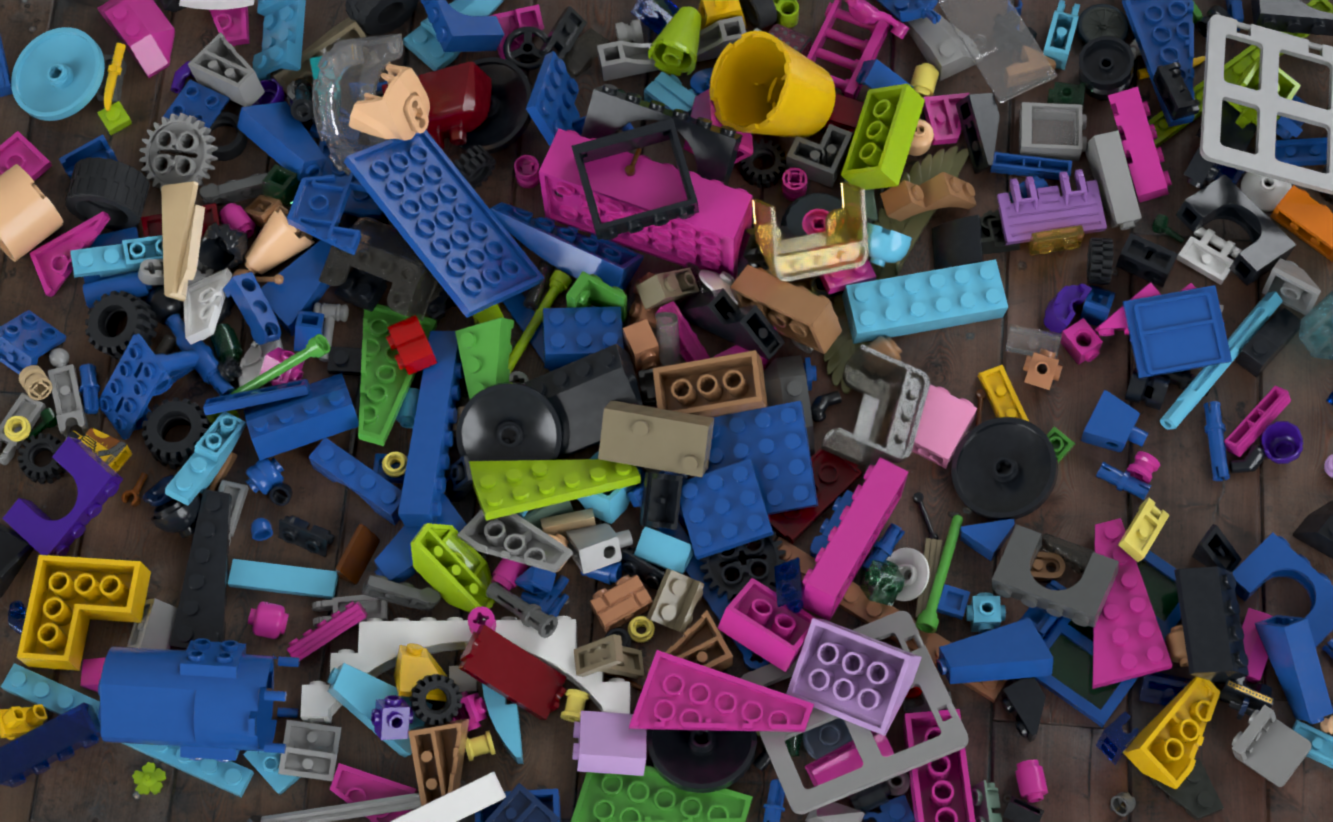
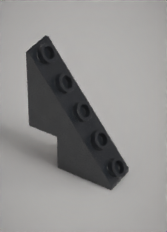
[678,288,785,360]

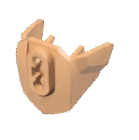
[349,64,430,141]

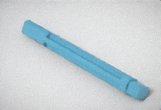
[1160,291,1283,430]

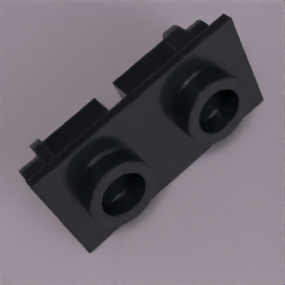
[278,515,335,557]
[620,547,667,590]

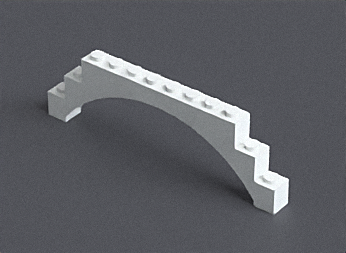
[300,616,631,724]

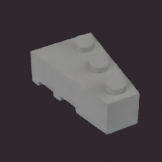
[188,32,265,107]

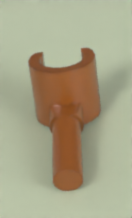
[121,472,148,507]

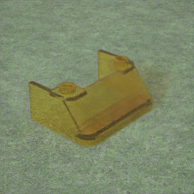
[752,182,869,282]

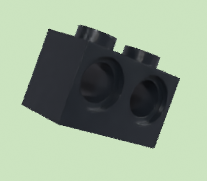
[1116,233,1178,288]

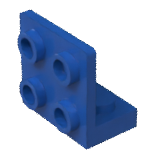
[0,310,66,375]

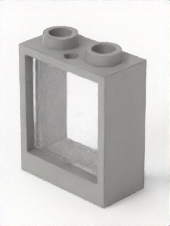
[1019,102,1087,161]

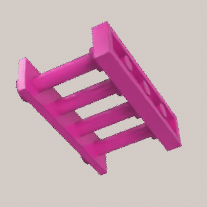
[807,0,892,100]

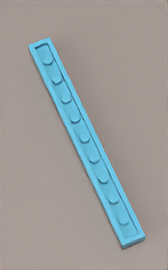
[1,663,254,798]

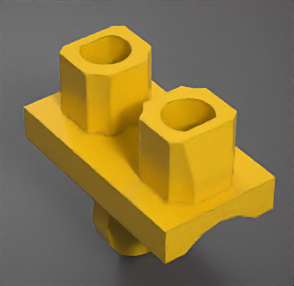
[0,704,48,740]

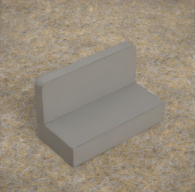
[127,598,178,650]

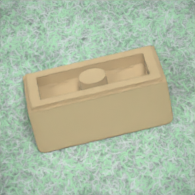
[540,508,596,539]

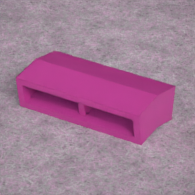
[1242,608,1273,684]

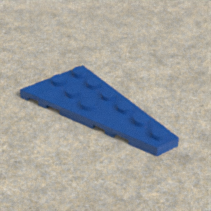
[1122,0,1194,127]

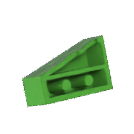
[455,317,514,400]

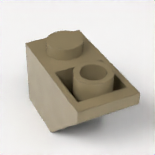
[636,268,699,310]

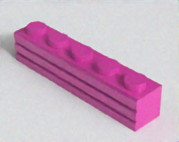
[655,301,710,362]
[1224,385,1291,457]
[287,601,368,661]

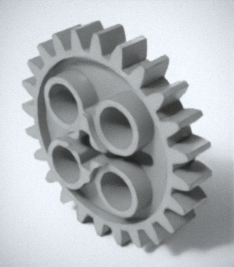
[139,113,218,191]

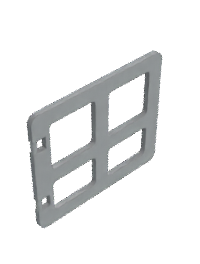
[1200,15,1333,195]
[740,611,969,814]

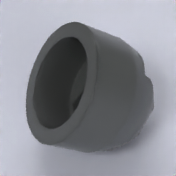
[1111,792,1136,816]

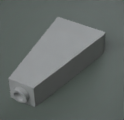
[1085,130,1142,230]

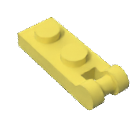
[1118,497,1169,562]

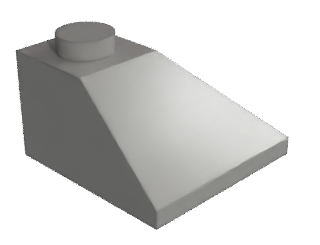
[1262,258,1321,316]

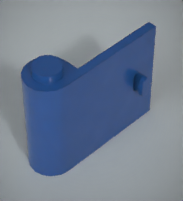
[83,227,153,309]

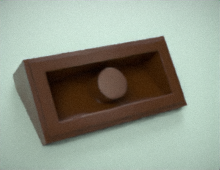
[335,524,380,585]

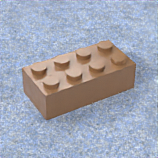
[730,265,842,354]
[653,350,768,418]

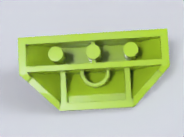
[411,523,495,613]

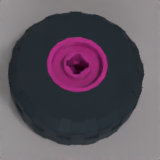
[780,193,856,270]

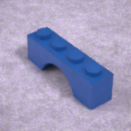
[309,438,402,526]

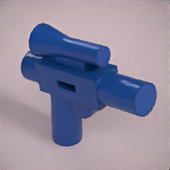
[521,575,569,617]

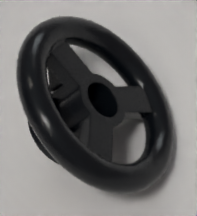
[503,26,552,71]

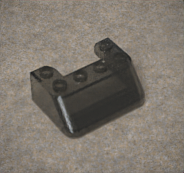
[319,217,438,321]
[821,345,930,465]

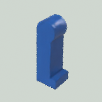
[222,272,281,345]

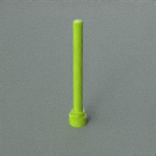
[508,270,572,373]

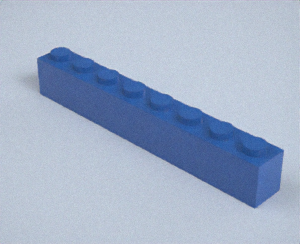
[398,331,464,527]

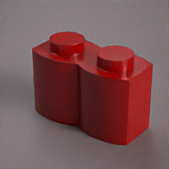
[386,315,437,375]

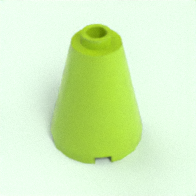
[648,6,702,76]

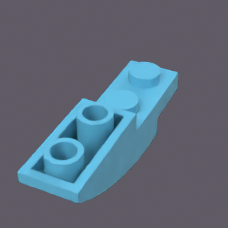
[70,235,163,278]
[165,412,246,506]

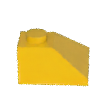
[394,643,448,701]

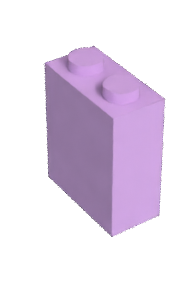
[572,711,647,776]

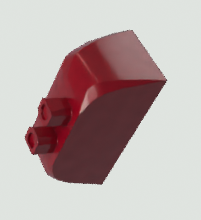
[381,62,492,150]

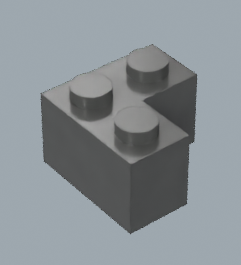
[786,124,853,188]

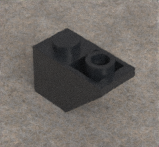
[1000,677,1046,742]

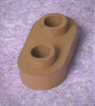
[1031,552,1065,582]

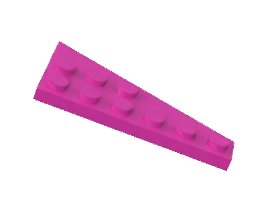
[1092,518,1172,689]
[629,650,814,732]

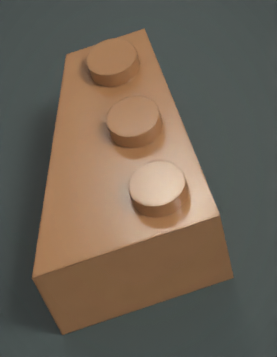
[647,610,733,673]

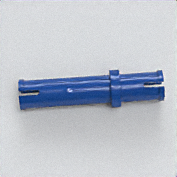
[1203,401,1230,481]

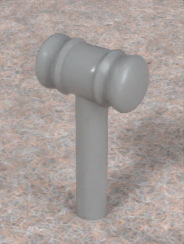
[313,302,349,362]

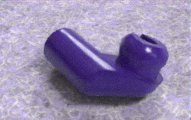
[171,61,194,94]

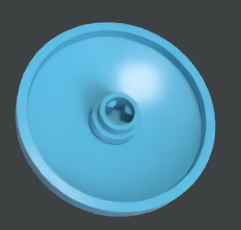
[11,27,105,121]

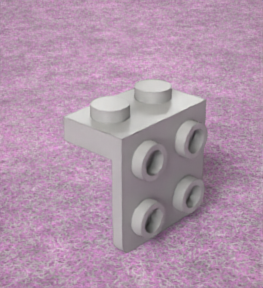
[1232,705,1312,787]

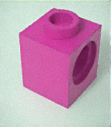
[1060,318,1103,365]

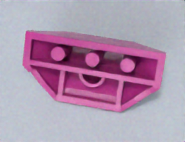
[97,0,175,78]

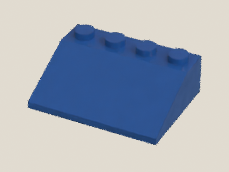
[244,373,359,460]

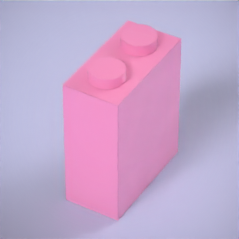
[900,384,977,469]

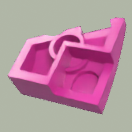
[490,4,544,59]

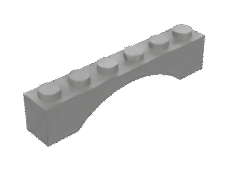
[597,16,746,82]

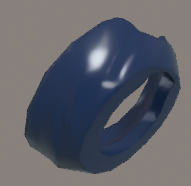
[142,475,175,507]

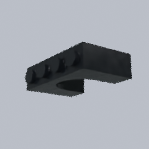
[1176,174,1296,286]

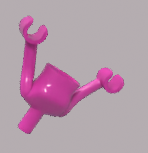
[844,0,909,39]

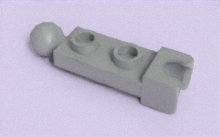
[48,348,89,438]

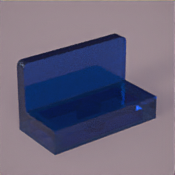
[631,0,680,35]

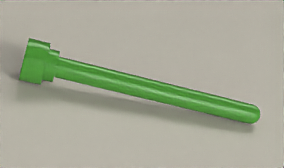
[230,334,330,394]
[915,515,963,633]

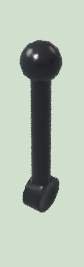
[913,492,939,540]

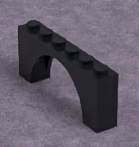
[1251,0,1333,36]
[581,84,743,186]

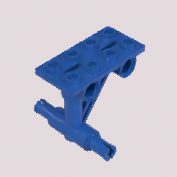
[98,314,235,440]

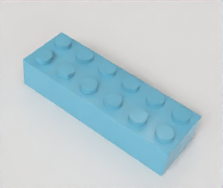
[842,259,1008,344]

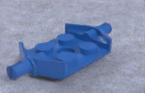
[876,0,941,24]

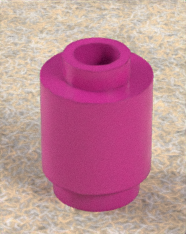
[220,203,256,238]
[491,558,528,591]
[1015,760,1048,803]

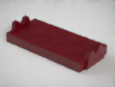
[768,441,862,544]
[459,625,567,720]

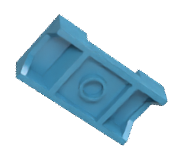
[252,0,306,81]

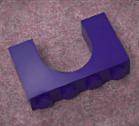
[2,436,123,556]

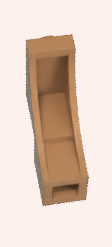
[880,172,977,221]

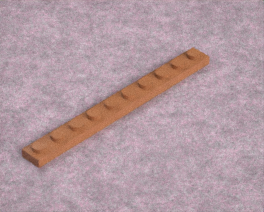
[765,537,1008,703]

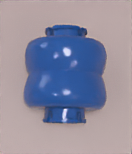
[245,457,284,495]

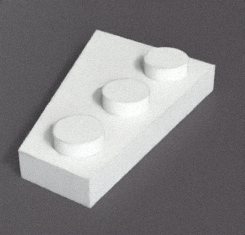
[184,268,233,344]

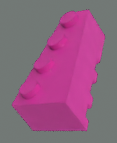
[1108,86,1172,203]

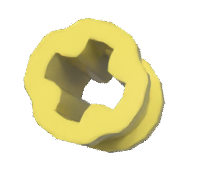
[560,689,590,722]
[465,730,496,761]

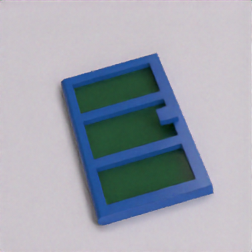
[1034,551,1181,728]

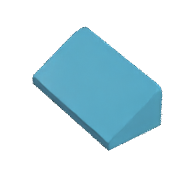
[634,527,694,574]

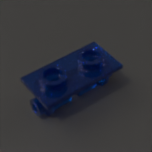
[774,557,804,613]

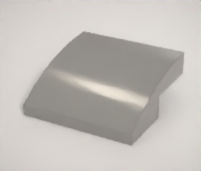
[278,720,342,781]

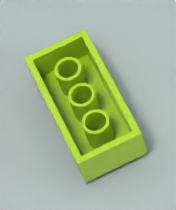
[841,83,925,191]

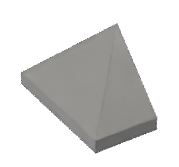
[805,802,865,822]

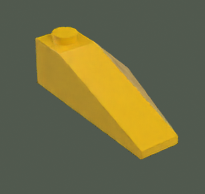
[1123,676,1220,789]

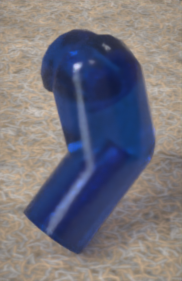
[8,601,26,635]

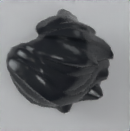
[198,222,248,271]

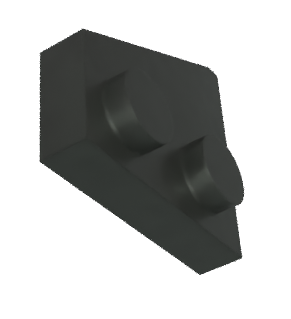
[1149,758,1224,821]

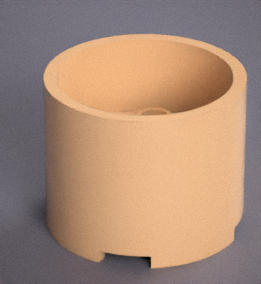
[0,164,64,262]

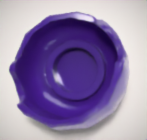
[252,78,285,106]
[1261,421,1303,464]

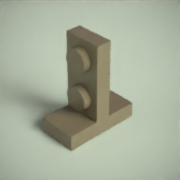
[574,634,644,679]

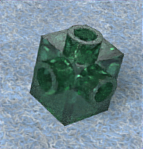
[860,560,905,606]

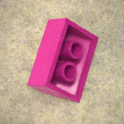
[718,578,815,672]

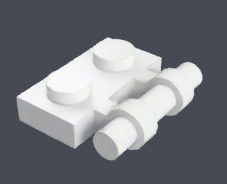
[1177,227,1243,285]

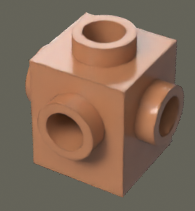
[1023,349,1063,390]

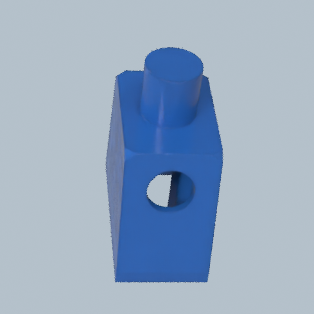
[1080,390,1149,452]

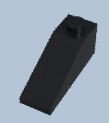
[956,93,1000,174]
[1236,307,1305,378]

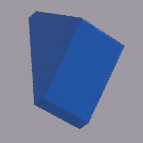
[1079,285,1116,326]
[959,519,1015,561]

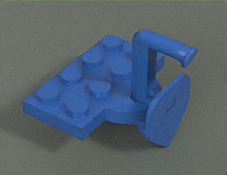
[526,51,634,146]

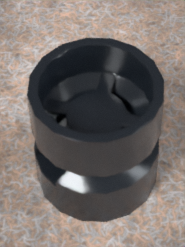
[1124,368,1170,411]

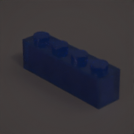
[0,702,101,788]

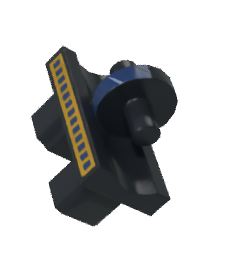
[1218,677,1275,721]

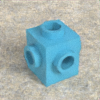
[966,592,1006,633]

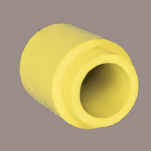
[910,63,939,97]

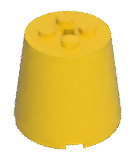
[709,31,836,138]

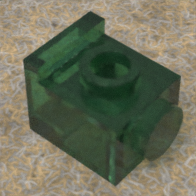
[1047,82,1086,108]

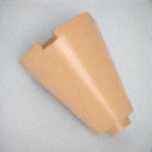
[244,205,315,275]

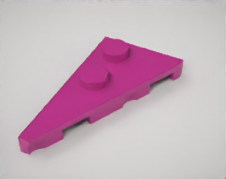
[30,211,110,297]

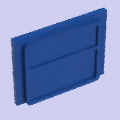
[1122,285,1232,378]

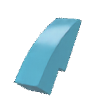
[482,683,524,764]

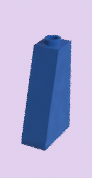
[237,101,326,181]
[261,240,346,336]
[374,493,467,583]
[1255,615,1333,724]
[936,618,1054,684]

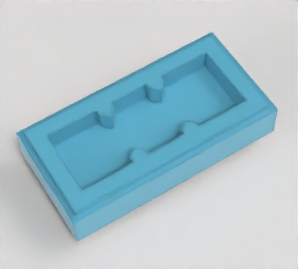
[243,751,301,796]

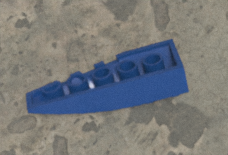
[490,202,644,291]

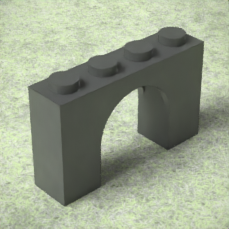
[992,524,1119,628]

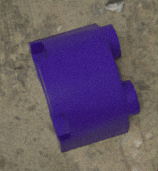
[1044,284,1092,337]

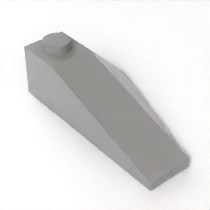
[457,509,573,573]

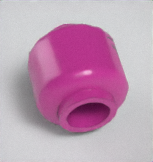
[248,602,289,639]

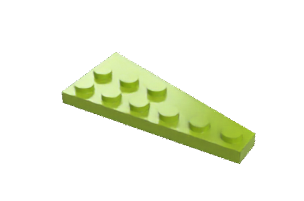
[469,459,641,521]

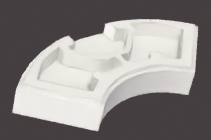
[238,338,284,387]

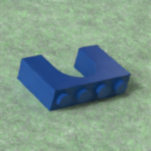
[420,0,505,52]
[1233,532,1333,648]

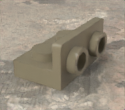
[646,568,704,633]

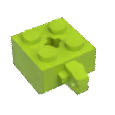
[1227,56,1301,129]

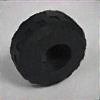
[345,0,419,36]

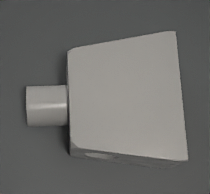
[566,523,633,574]

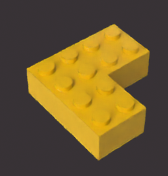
[17,555,151,671]

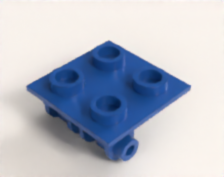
[163,80,230,128]

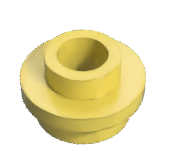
[4,416,31,442]
[382,452,408,478]
[628,616,655,643]

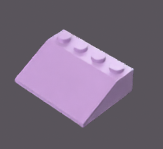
[786,618,922,736]

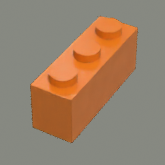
[1270,185,1333,262]

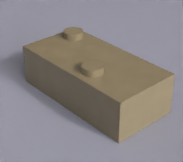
[598,400,715,477]

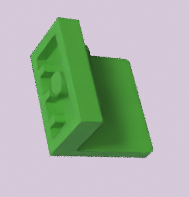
[566,271,627,322]

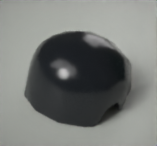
[146,285,184,325]

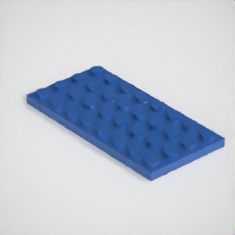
[344,130,545,318]

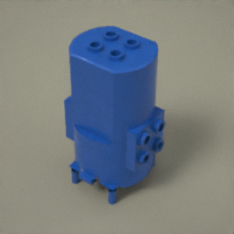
[98,638,299,762]

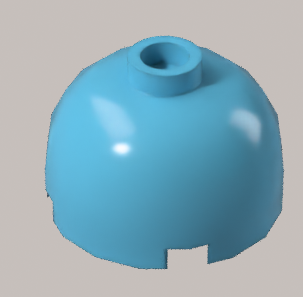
[859,222,912,267]

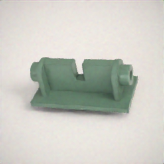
[971,780,1002,822]

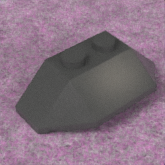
[763,355,815,457]

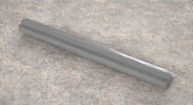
[260,793,421,822]

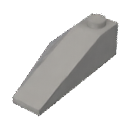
[902,11,983,81]

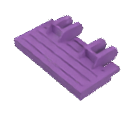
[997,169,1107,245]

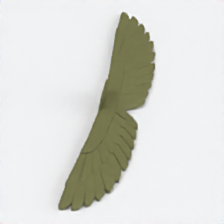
[823,146,969,394]

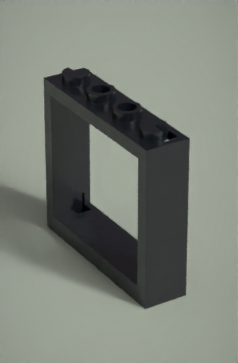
[572,118,699,240]

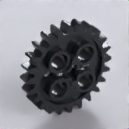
[700,532,787,603]

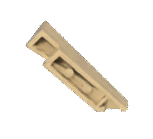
[161,181,205,302]

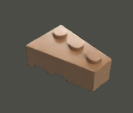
[408,718,469,806]

